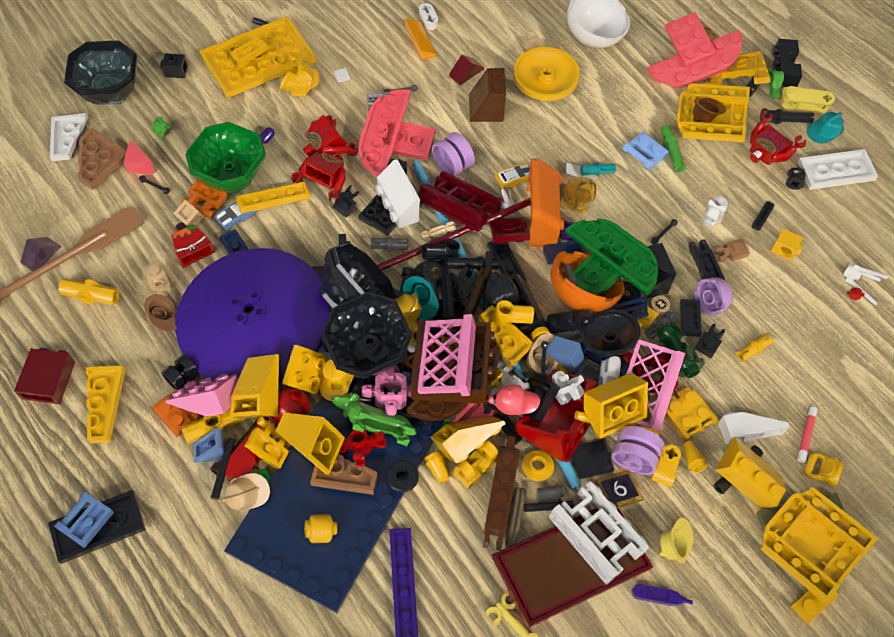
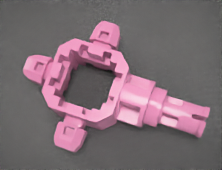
[362,365,411,415]

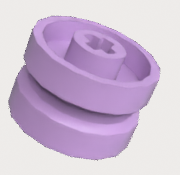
[432,132,475,177]
[612,426,664,475]

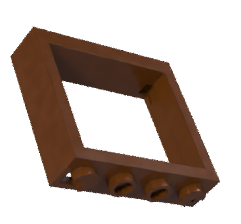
[410,320,495,404]

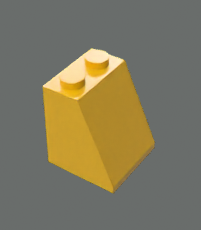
[276,413,345,475]

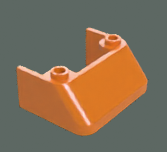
[527,158,564,247]

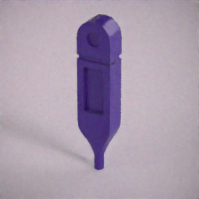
[631,584,693,606]

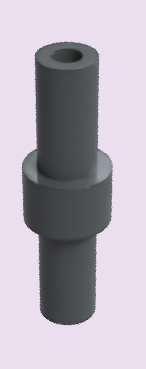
[563,263,577,285]

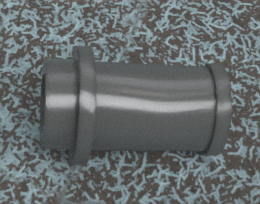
[537,483,564,501]

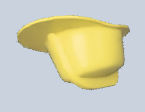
[658,518,694,564]

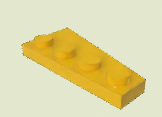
[86,366,126,443]

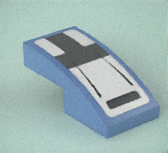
[214,202,257,231]

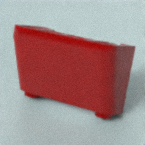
[515,369,598,463]

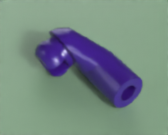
[260,127,275,144]

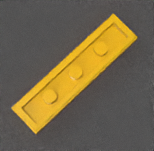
[236,181,310,214]

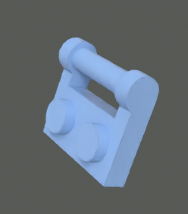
[622,132,669,170]

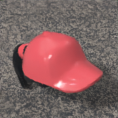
[482,385,540,416]

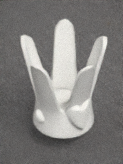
[494,189,515,215]

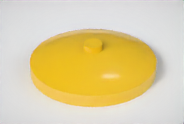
[513,47,580,101]

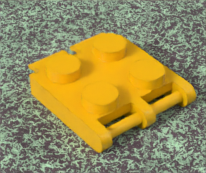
[665,386,719,442]

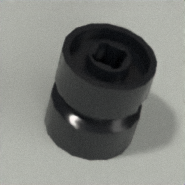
[161,354,199,390]

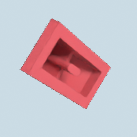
[124,141,156,174]

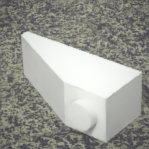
[718,411,789,446]

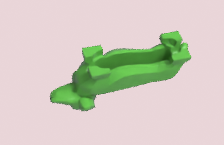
[332,392,417,446]

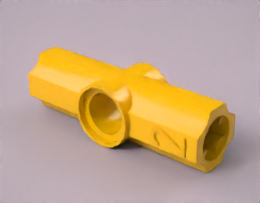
[58,278,120,305]
[181,409,246,444]

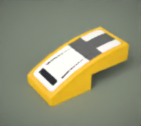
[494,163,530,188]

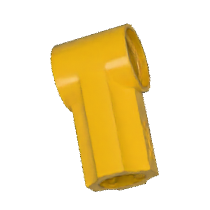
[492,300,534,326]

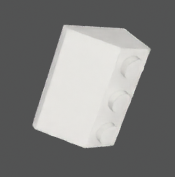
[375,159,420,228]

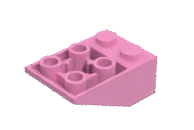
[166,374,238,416]

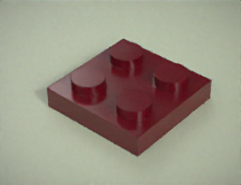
[489,217,530,244]

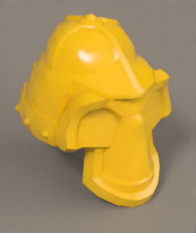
[280,57,320,97]

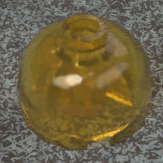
[563,177,596,214]

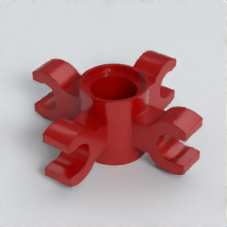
[339,429,387,467]

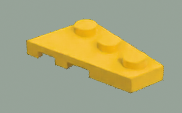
[478,305,534,369]

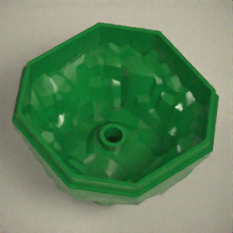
[185,122,266,193]

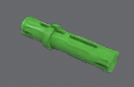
[660,125,686,173]

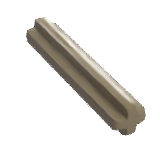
[505,487,526,548]

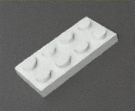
[798,149,878,190]

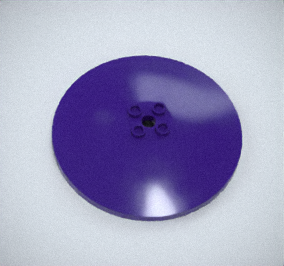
[175,248,331,383]

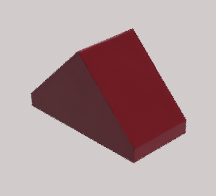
[449,55,484,85]

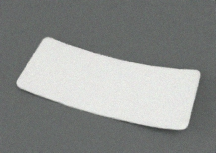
[566,162,598,179]

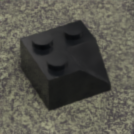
[646,243,676,298]

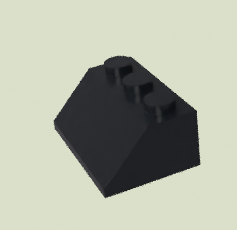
[509,273,548,336]

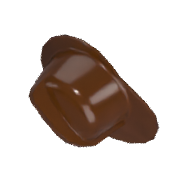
[693,98,726,123]

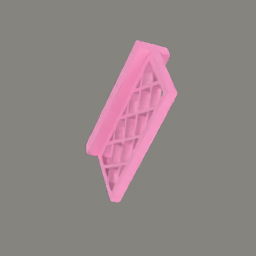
[417,314,476,396]
[627,340,685,431]

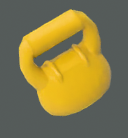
[804,453,844,486]

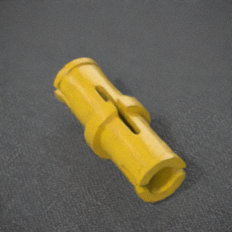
[736,333,774,362]

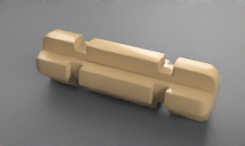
[421,221,456,241]

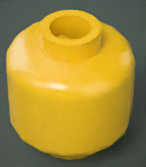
[304,514,337,543]

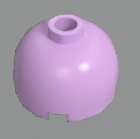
[694,277,733,316]

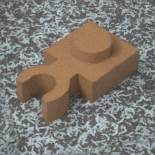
[714,239,750,262]

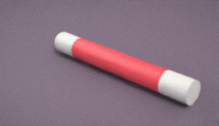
[797,407,818,463]

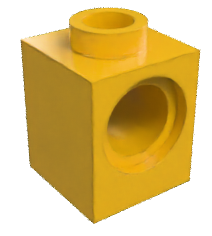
[771,228,803,261]

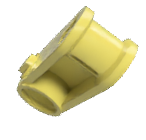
[780,86,835,113]

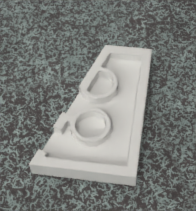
[50,113,88,161]

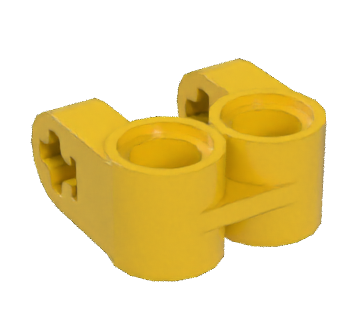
[453,440,498,489]

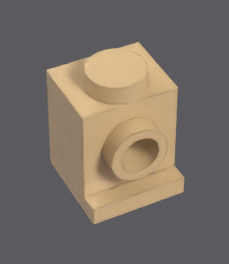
[143,262,171,294]

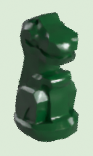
[656,322,705,379]

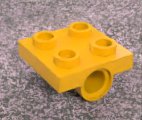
[282,345,329,394]

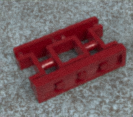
[418,171,503,232]

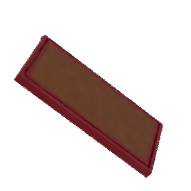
[491,503,653,628]

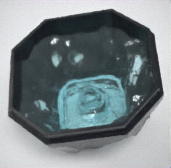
[64,40,137,105]

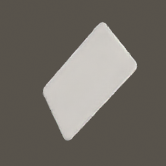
[333,68,350,83]

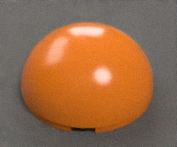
[550,251,624,313]

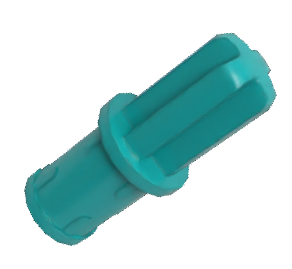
[580,162,616,176]

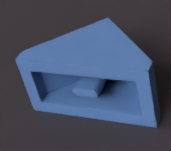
[546,336,585,375]
[193,428,226,463]

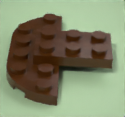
[403,338,499,421]

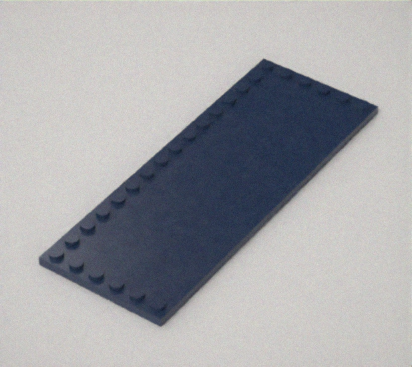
[224,288,446,614]

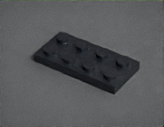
[48,490,146,564]

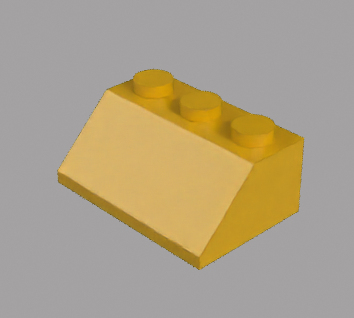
[584,373,648,439]
[715,437,786,509]

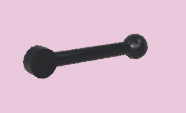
[139,175,170,194]
[651,219,678,245]
[539,341,548,379]

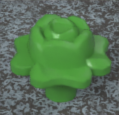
[151,117,170,137]

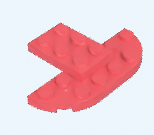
[647,12,742,88]
[359,90,436,177]

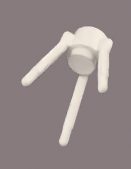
[843,263,888,305]

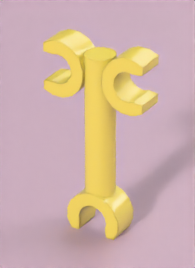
[485,592,540,637]

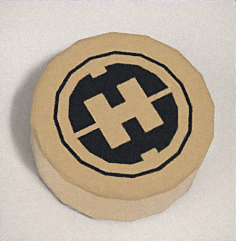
[650,296,670,315]

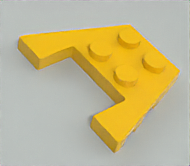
[704,50,771,85]

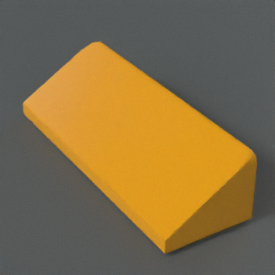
[405,18,437,60]

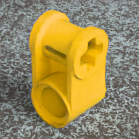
[651,444,681,487]

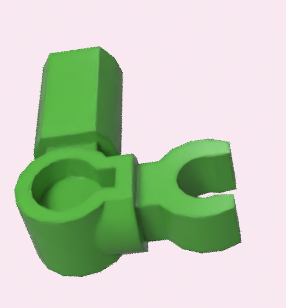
[767,67,784,99]

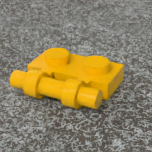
[245,417,291,469]

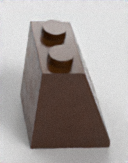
[469,68,506,122]

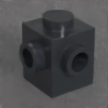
[160,53,188,78]

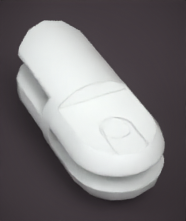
[598,356,621,386]

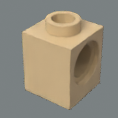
[173,200,204,226]

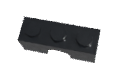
[772,39,802,87]

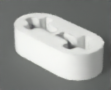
[419,3,438,30]

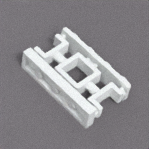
[549,481,649,585]

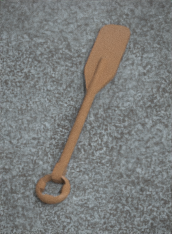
[0,207,143,305]

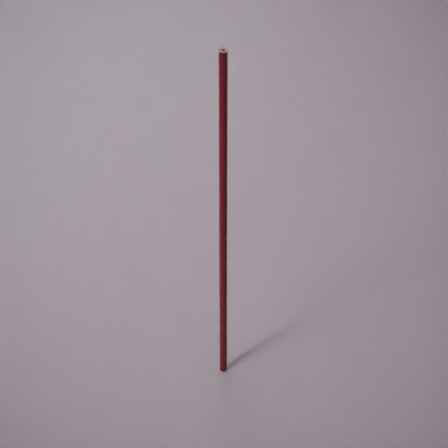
[377,198,531,271]

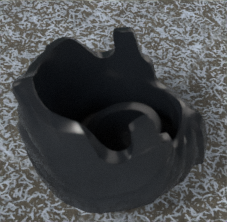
[484,272,520,308]

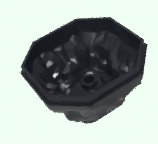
[319,243,396,308]
[321,292,412,379]

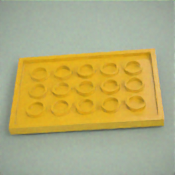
[199,16,317,98]

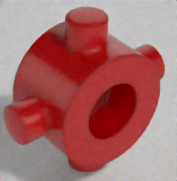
[847,288,865,300]

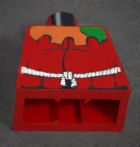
[171,223,215,268]

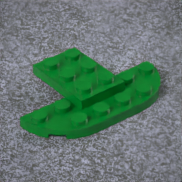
[565,218,658,296]

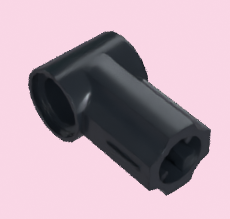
[421,239,460,262]

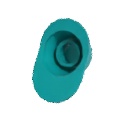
[807,112,844,143]
[403,276,439,320]

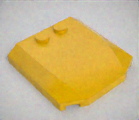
[676,83,750,143]
[761,487,878,604]

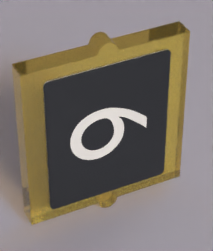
[595,470,644,508]

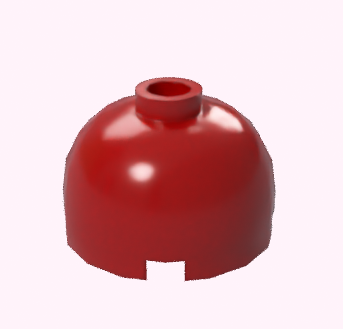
[272,387,310,422]

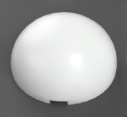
[567,0,630,48]

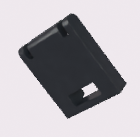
[520,371,561,423]

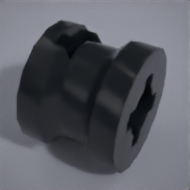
[786,168,806,190]

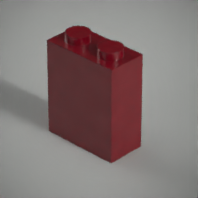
[14,348,75,405]

